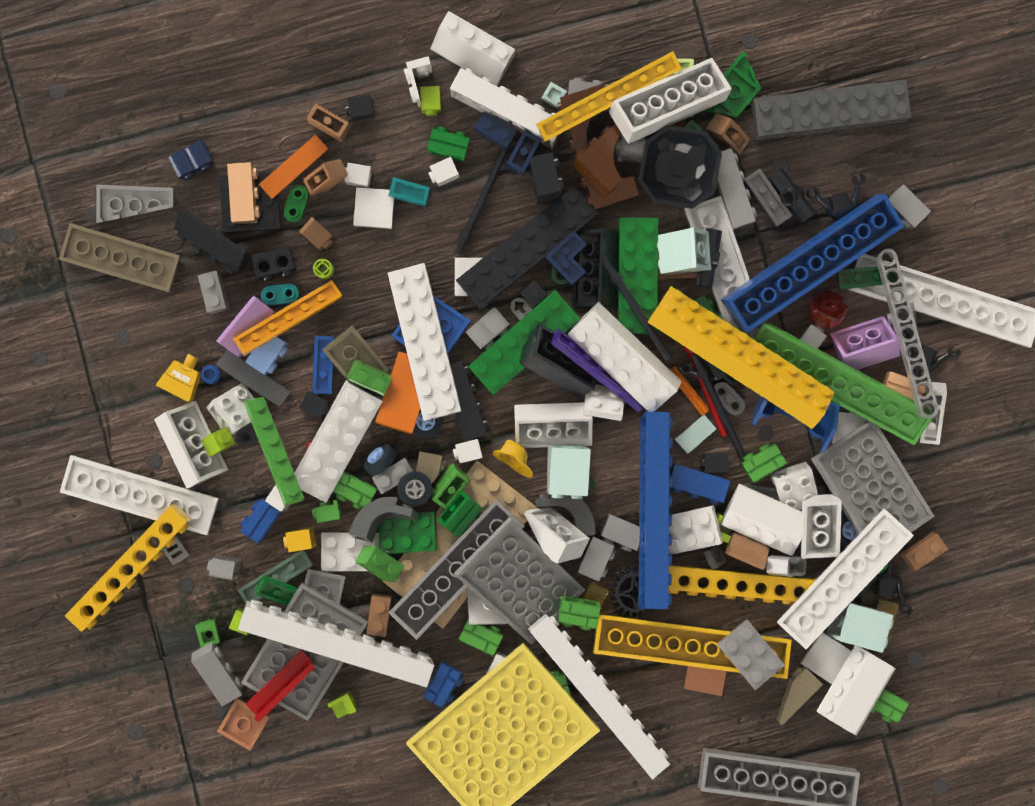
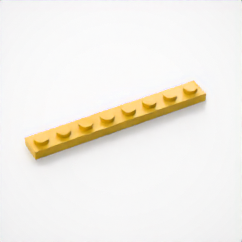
[536,51,682,142]

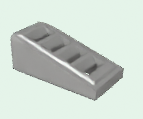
[153,524,190,566]

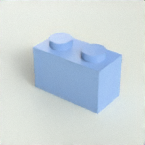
[245,337,288,375]

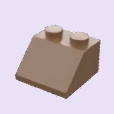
[723,531,770,570]

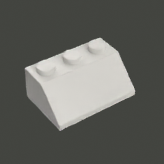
[801,494,842,559]

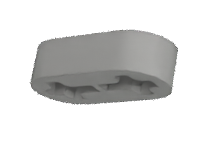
[510,298,533,321]

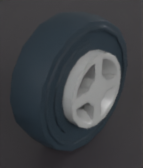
[397,471,432,506]

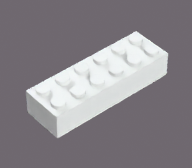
[609,58,732,144]
[450,68,560,149]
[568,302,682,412]
[294,380,382,502]

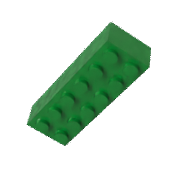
[617,218,658,335]
[468,290,580,395]

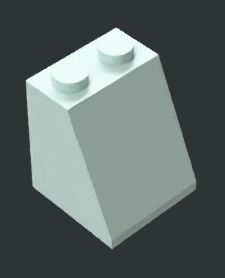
[657,228,711,275]
[547,444,591,499]
[826,602,893,653]

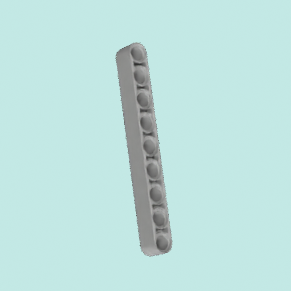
[876,249,938,419]

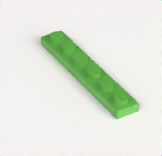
[244,397,304,506]

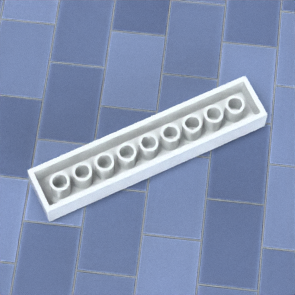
[238,600,434,687]

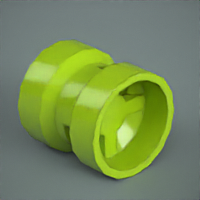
[313,259,334,280]

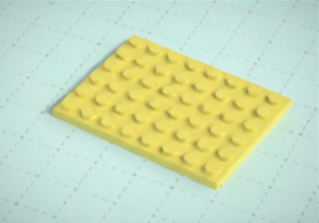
[406,643,600,806]

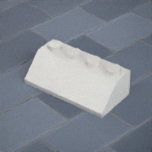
[430,11,515,86]
[154,401,228,489]
[514,402,593,448]
[721,484,802,556]
[817,645,896,736]

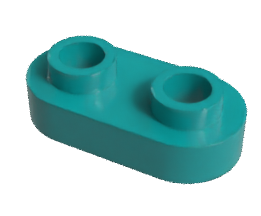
[261,284,300,306]

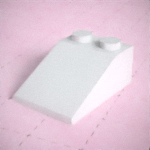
[524,506,590,564]

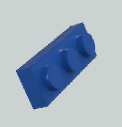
[312,336,335,394]

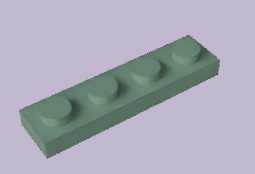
[238,550,314,603]

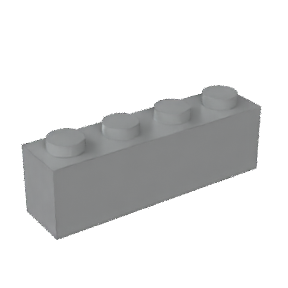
[716,148,757,230]

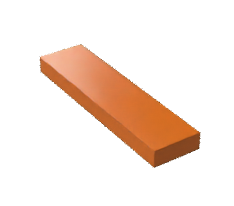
[259,134,328,200]

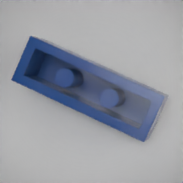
[670,464,730,505]

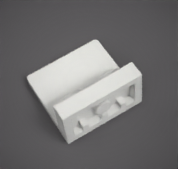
[404,56,432,107]
[206,383,254,436]
[770,462,818,510]

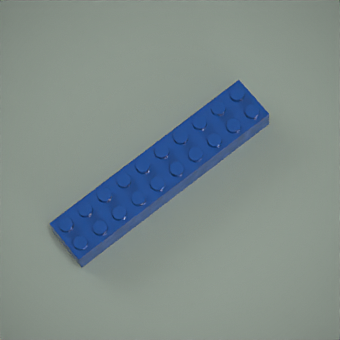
[721,194,905,333]
[638,412,673,609]

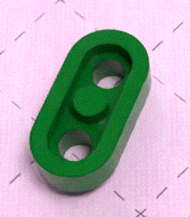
[284,185,309,223]

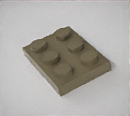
[322,325,389,390]

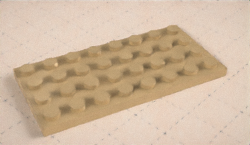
[382,461,537,629]

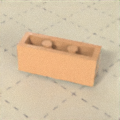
[227,162,260,224]

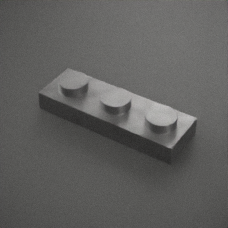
[745,169,793,227]

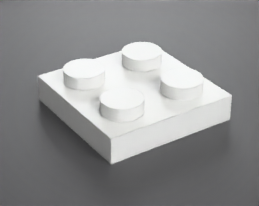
[583,384,624,421]

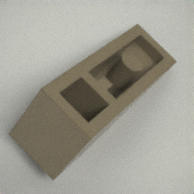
[412,451,446,507]
[776,666,823,725]

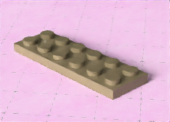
[59,223,181,293]

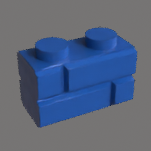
[240,499,283,544]
[423,661,463,708]

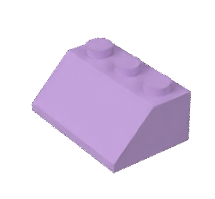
[216,296,276,358]
[830,316,900,370]

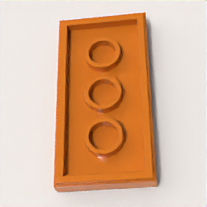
[375,351,421,434]

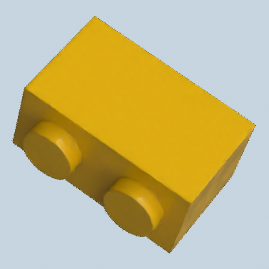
[283,527,317,552]

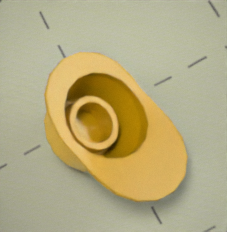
[493,440,533,478]

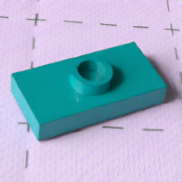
[388,177,430,207]

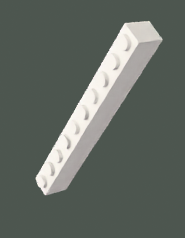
[528,614,670,780]

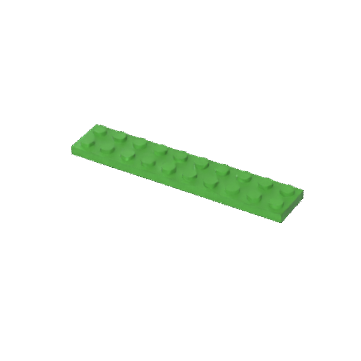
[753,321,933,445]

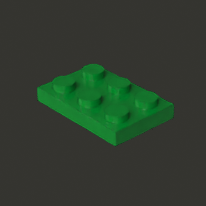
[379,512,437,554]

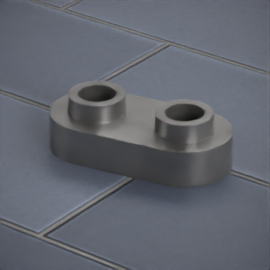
[714,382,745,415]

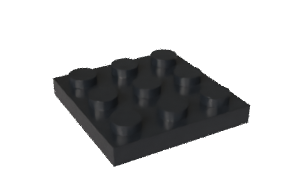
[219,172,281,233]

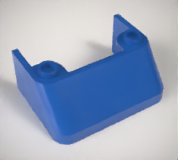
[752,395,840,453]

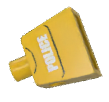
[156,354,201,402]

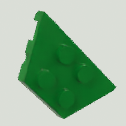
[703,51,761,119]

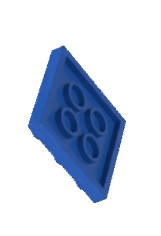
[391,295,471,355]

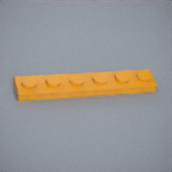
[233,280,342,356]

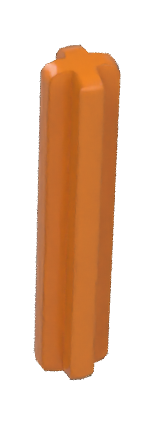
[670,366,709,415]

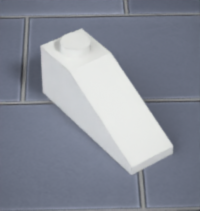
[920,382,947,445]

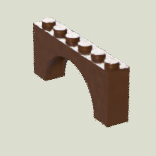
[557,83,639,209]
[572,119,686,199]

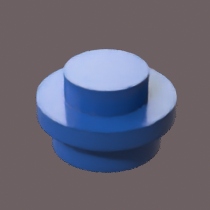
[201,365,221,384]

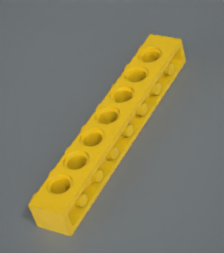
[65,503,191,632]
[668,565,816,605]

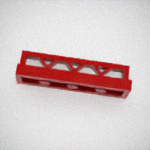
[246,649,316,722]

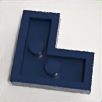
[545,231,587,286]

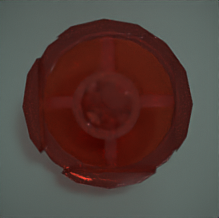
[808,290,849,329]

